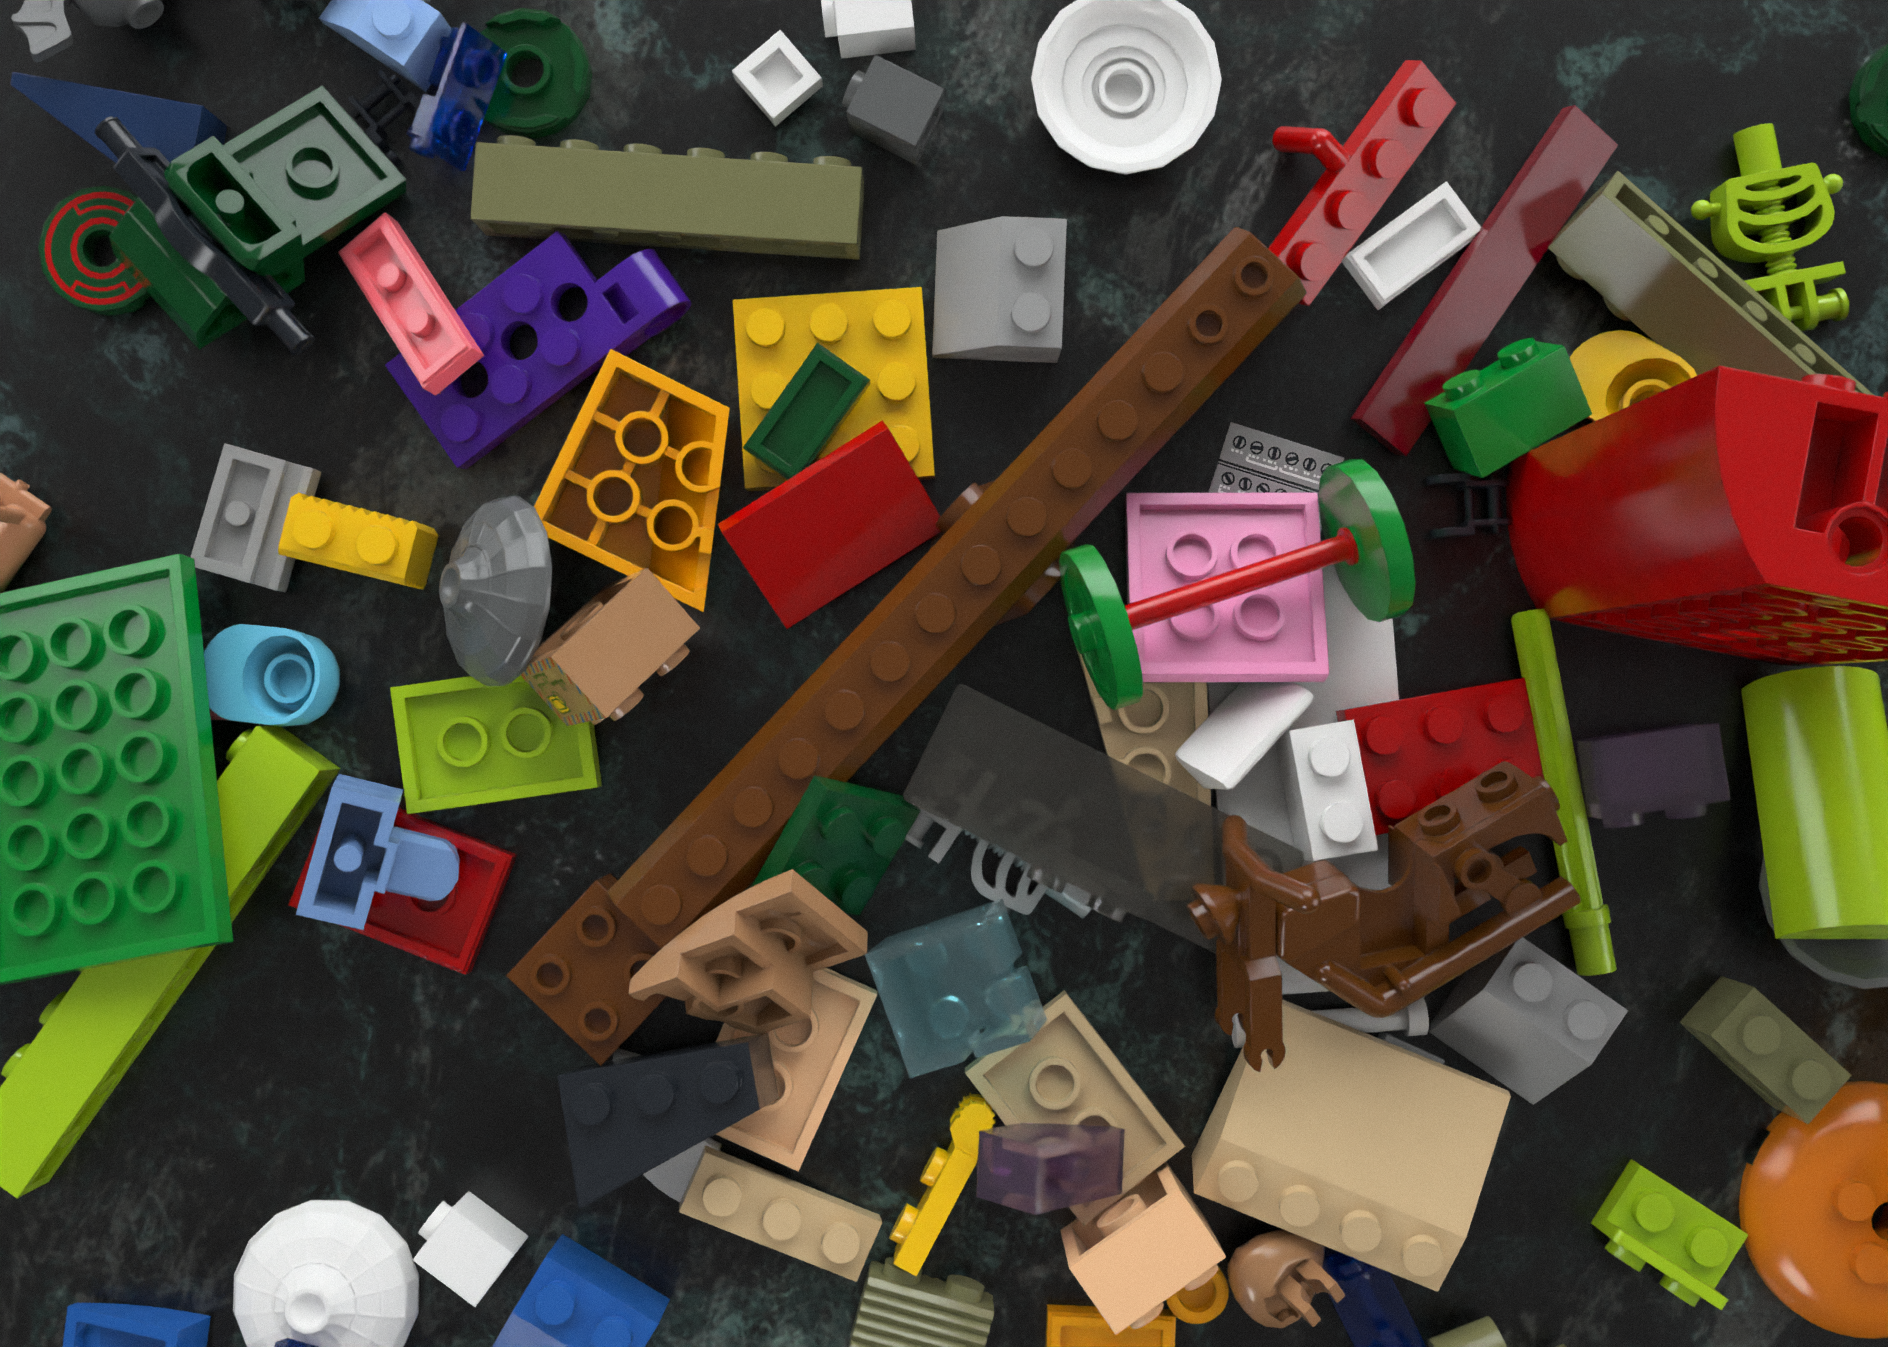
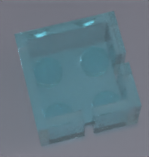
[864,899,1047,1078]

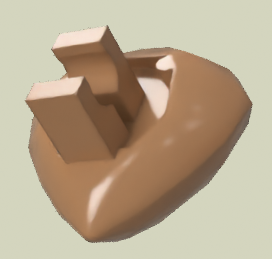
[1228,1229,1346,1328]

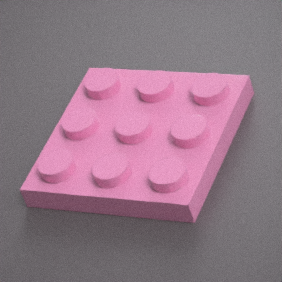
[1124,493,1329,682]

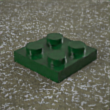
[752,775,921,915]

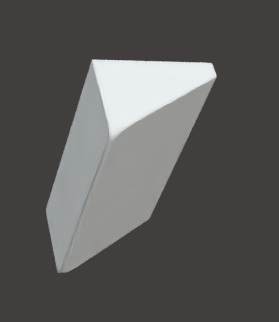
[1175,682,1314,790]

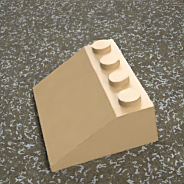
[1192,999,1511,1292]

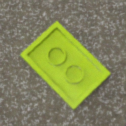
[390,675,602,814]

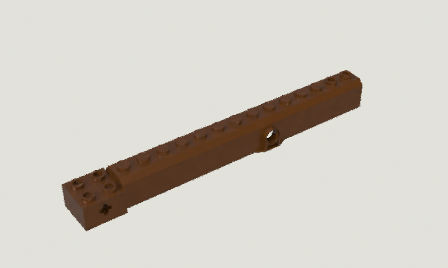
[506,226,1307,1065]

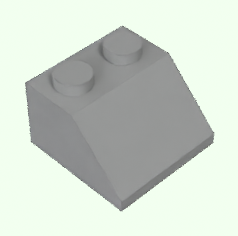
[932,216,1067,363]
[1428,938,1628,1105]

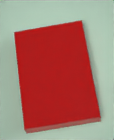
[718,420,941,629]
[289,808,518,975]

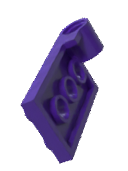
[385,231,691,469]

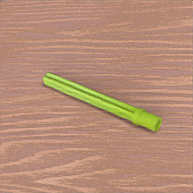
[1511,609,1617,976]

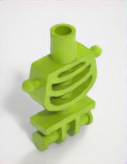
[1691,123,1849,331]

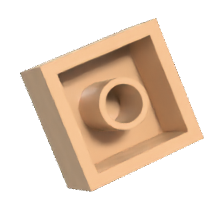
[1060,1162,1226,1335]

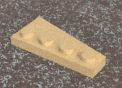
[1076,648,1214,901]

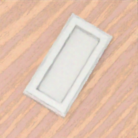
[1342,181,1481,310]

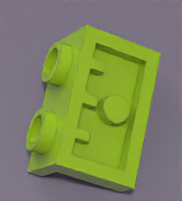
[1591,1159,1748,1310]

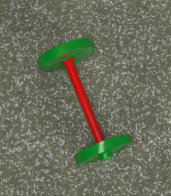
[1059,459,1416,710]

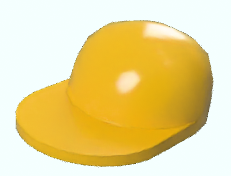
[1570,330,1697,422]

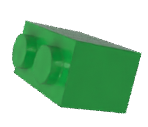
[1424,338,1592,478]

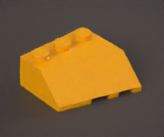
[534,349,730,612]

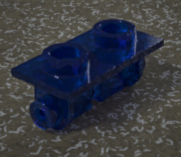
[406,23,507,172]
[1322,1252,1426,1347]

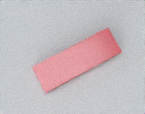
[338,212,484,396]

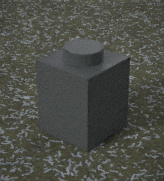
[842,55,944,165]

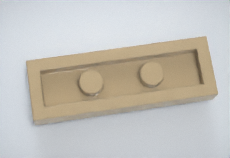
[679,1145,882,1282]

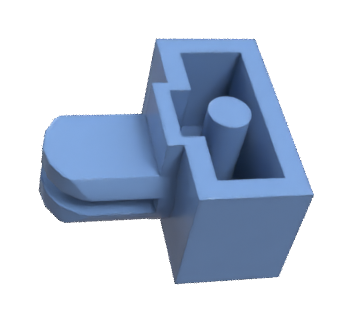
[296,774,460,930]

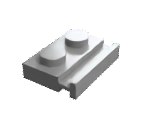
[191,443,322,593]

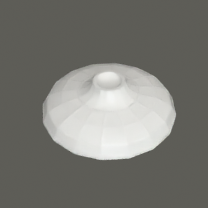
[1031,0,1222,175]
[233,1200,420,1347]

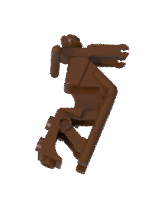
[1186,761,1581,1072]

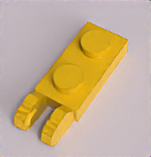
[889,1093,995,1276]

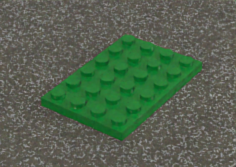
[0,553,233,985]

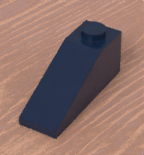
[10,72,227,163]

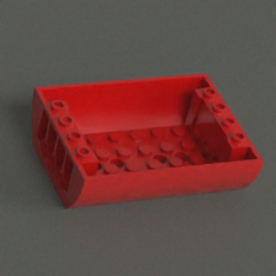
[1506,366,1888,666]

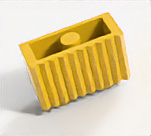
[278,492,438,590]

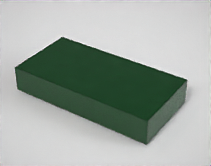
[743,343,871,480]

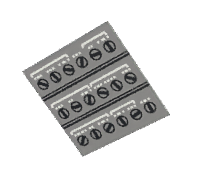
[1209,422,1344,533]

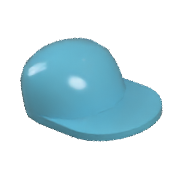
[204,624,340,727]

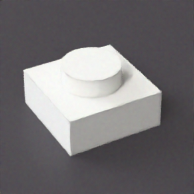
[732,30,823,127]

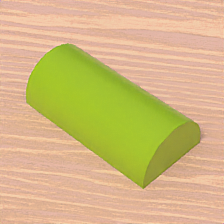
[1741,666,1888,939]

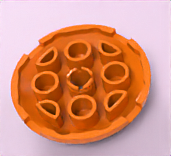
[1739,1081,1888,1339]

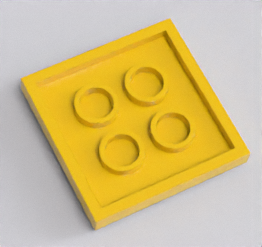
[733,287,935,491]

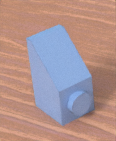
[319,0,460,92]

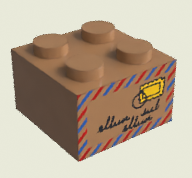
[521,568,700,726]

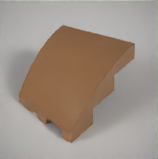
[628,869,868,1035]

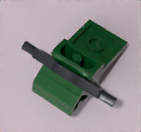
[95,86,406,356]

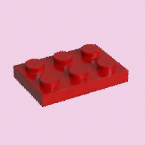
[1336,678,1544,835]

